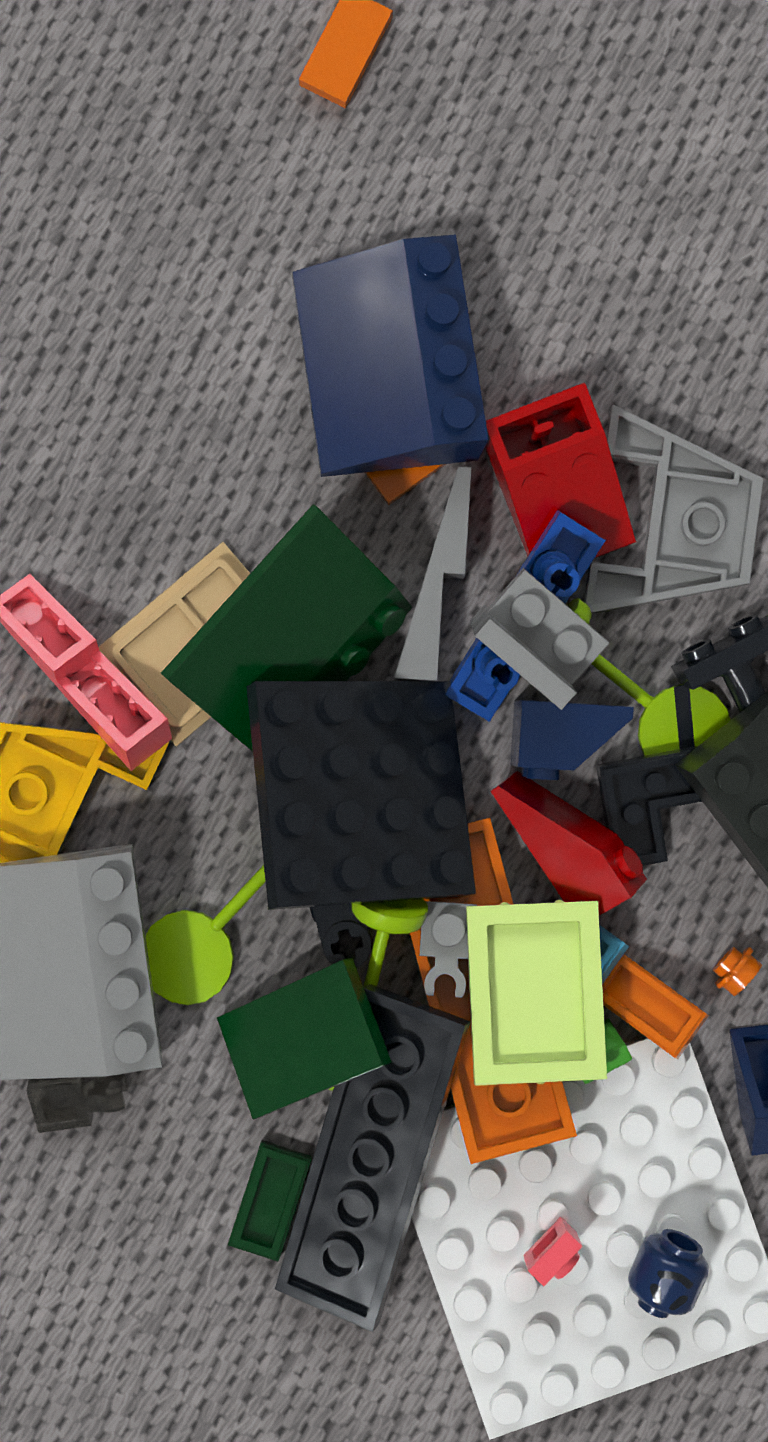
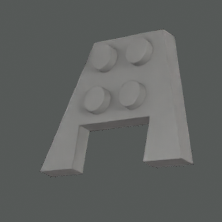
[584,404,764,614]

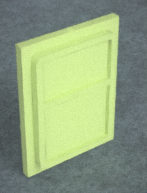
[466,900,607,1085]

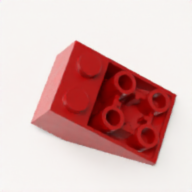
[485,382,636,559]

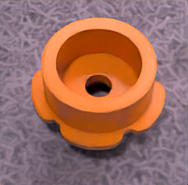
[713,947,762,996]

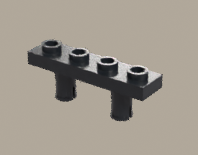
[671,614,768,713]

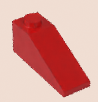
[490,771,647,916]

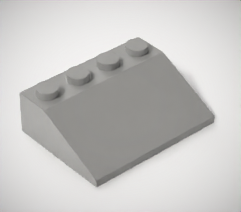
[0,844,162,1080]

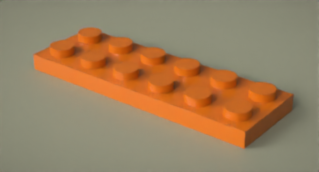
[410,818,577,1164]

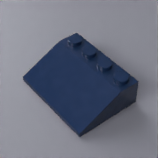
[292,234,489,477]

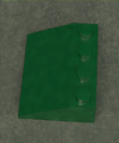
[161,504,413,752]

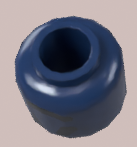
[628,1229,709,1318]

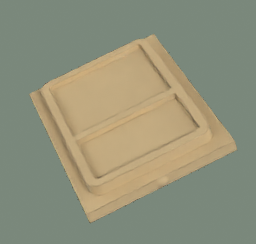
[98,542,250,747]

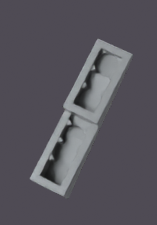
[394,466,471,682]

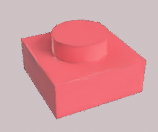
[523,1217,583,1286]

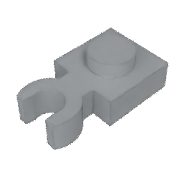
[419,901,477,998]

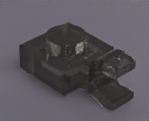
[26,1074,128,1133]

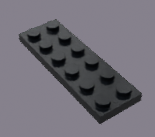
[275,984,471,1332]

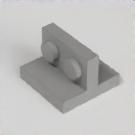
[470,568,609,710]

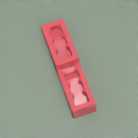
[0,574,172,771]

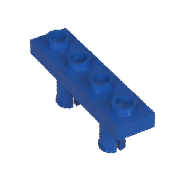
[445,510,606,722]

